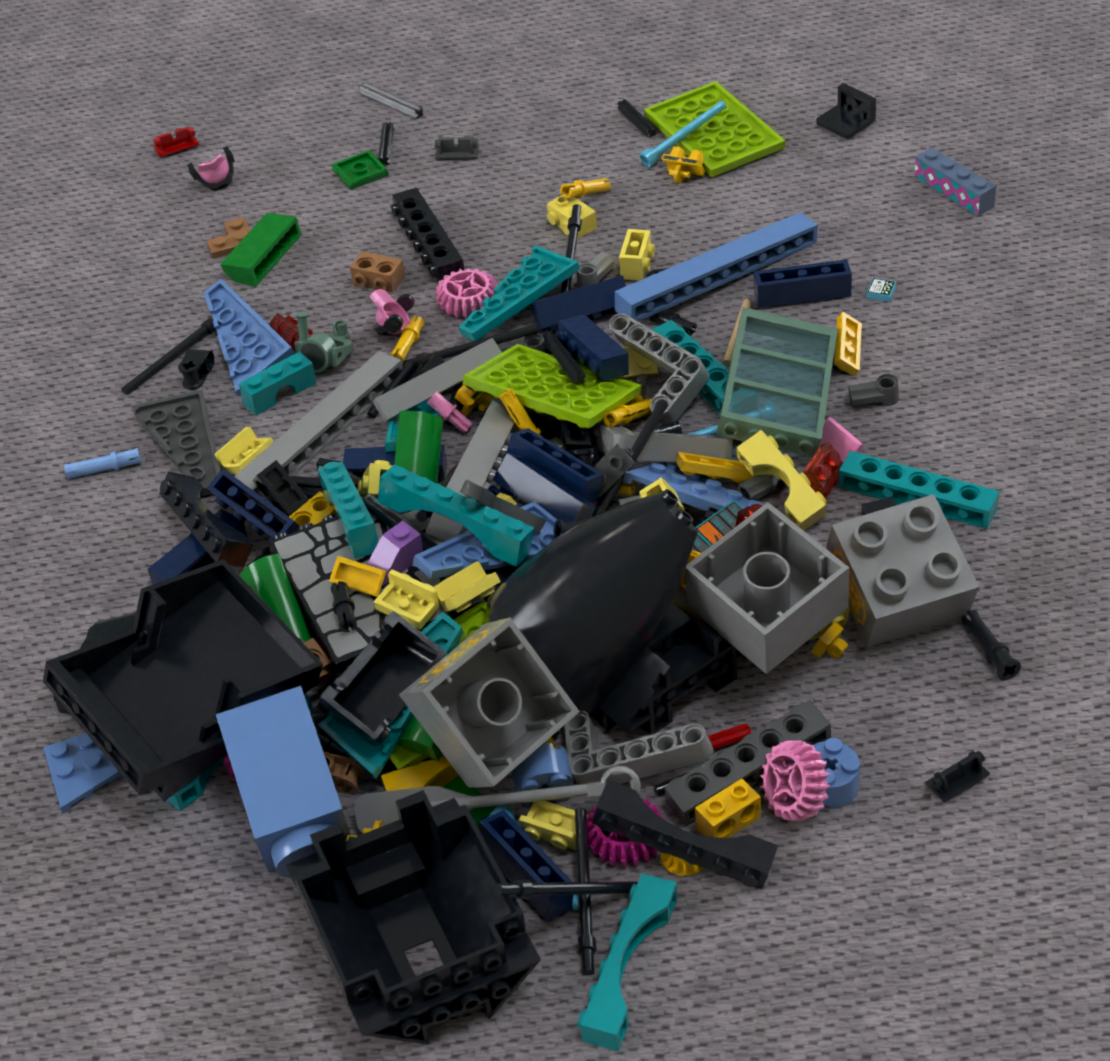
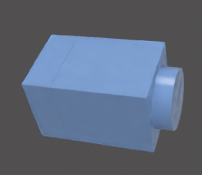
[216,686,351,878]

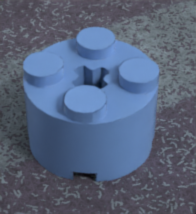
[814,738,860,808]
[511,743,574,808]

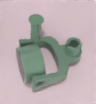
[295,311,353,373]

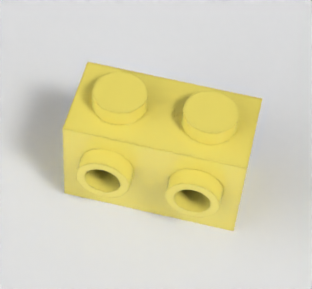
[547,193,597,239]
[619,229,655,281]

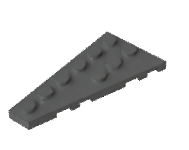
[131,390,221,497]

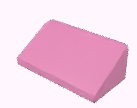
[820,417,863,464]

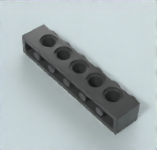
[664,700,831,826]

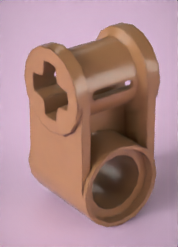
[323,752,366,795]

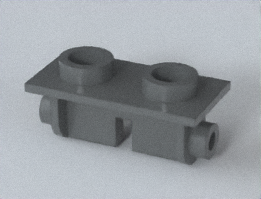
[435,137,480,159]
[593,444,635,497]

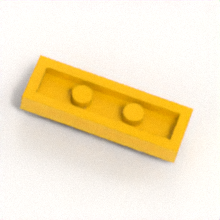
[834,312,862,376]
[675,452,753,483]

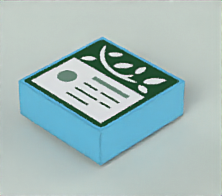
[866,278,896,302]

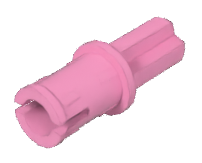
[427,391,472,433]

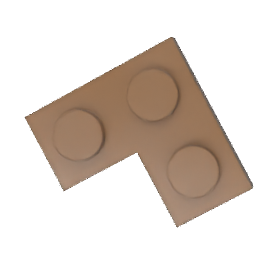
[207,217,250,259]

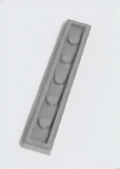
[372,338,502,422]

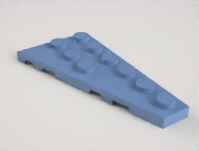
[203,279,295,396]
[623,462,793,522]
[413,501,557,579]
[43,733,123,813]

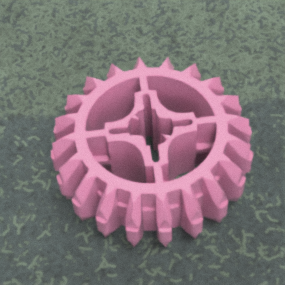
[436,268,498,319]
[759,740,830,821]

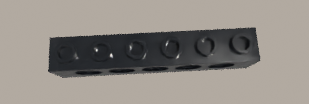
[391,187,464,282]

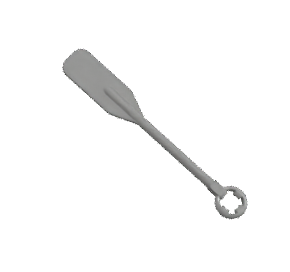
[354,766,641,832]

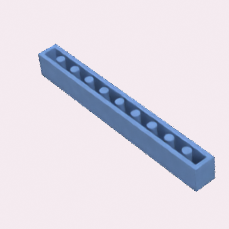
[615,212,818,321]

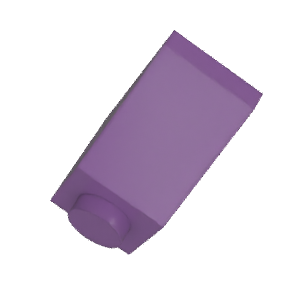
[367,521,423,586]

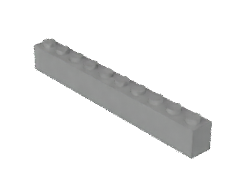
[222,351,403,513]
[425,397,518,541]

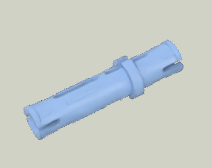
[64,448,141,480]

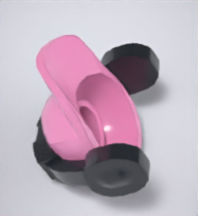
[187,146,235,190]
[370,289,415,335]

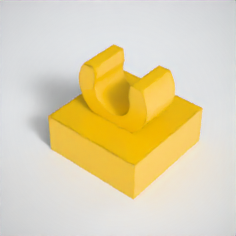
[811,622,848,659]

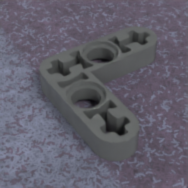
[460,480,546,533]

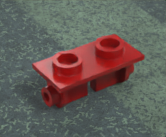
[153,126,199,157]

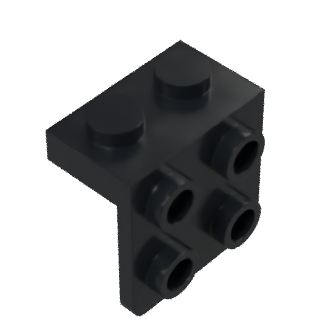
[816,83,876,138]

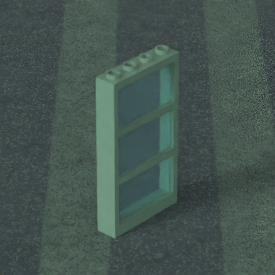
[716,307,838,458]

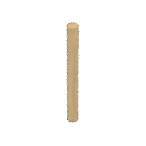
[723,299,752,366]

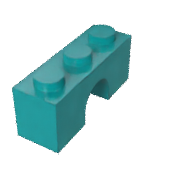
[239,351,316,416]

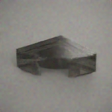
[636,373,654,399]

